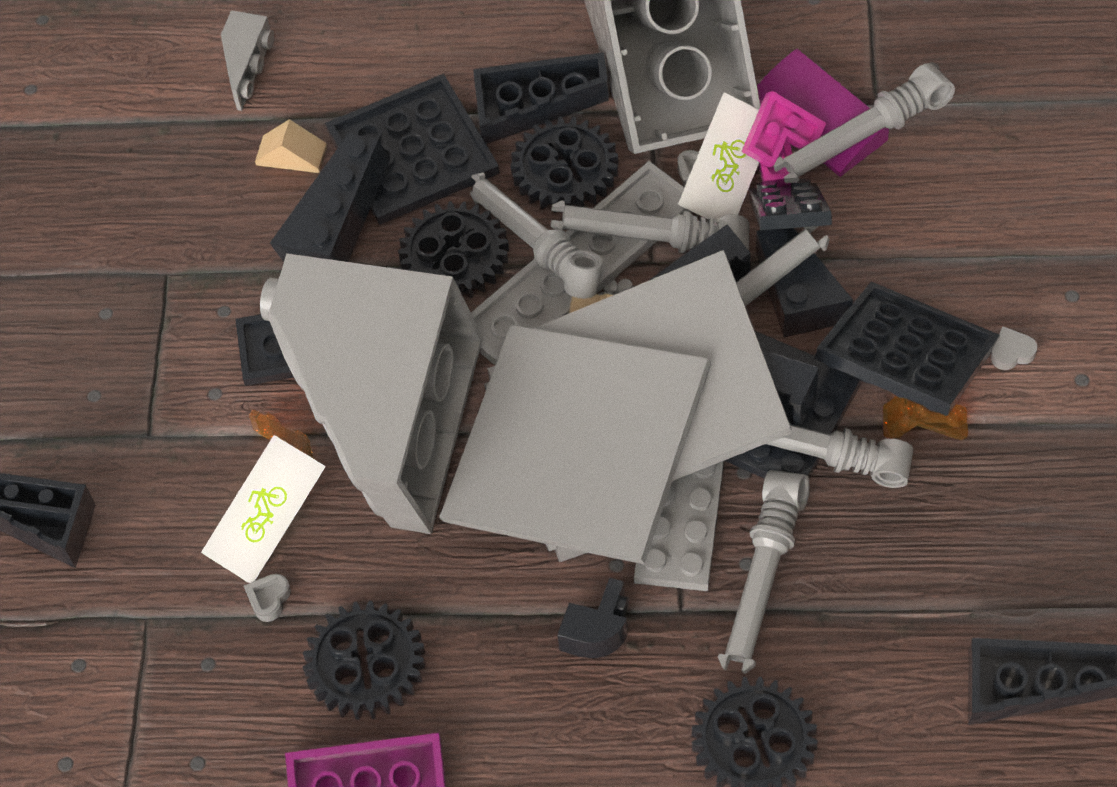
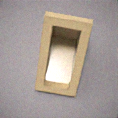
[255,119,327,173]

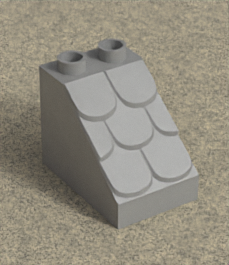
[584,0,760,154]
[260,254,483,534]

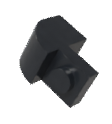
[557,578,629,658]

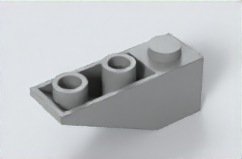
[221,10,274,111]

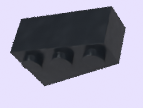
[756,228,853,337]
[0,473,96,569]

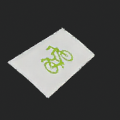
[678,92,759,223]
[201,435,326,583]

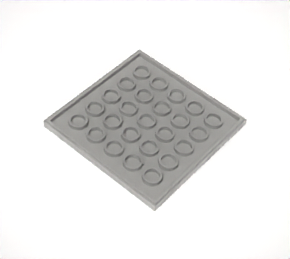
[533,250,793,481]
[440,325,711,564]

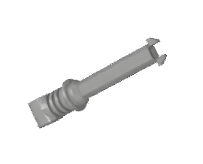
[774,63,955,183]
[470,173,603,299]
[550,200,749,253]
[736,226,830,306]
[767,424,914,488]
[718,470,809,674]

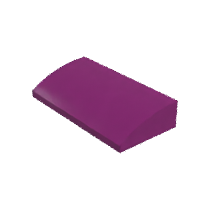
[757,48,889,177]
[285,733,446,787]

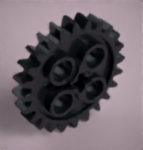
[510,117,619,213]
[398,201,509,298]
[303,601,426,720]
[691,676,818,787]

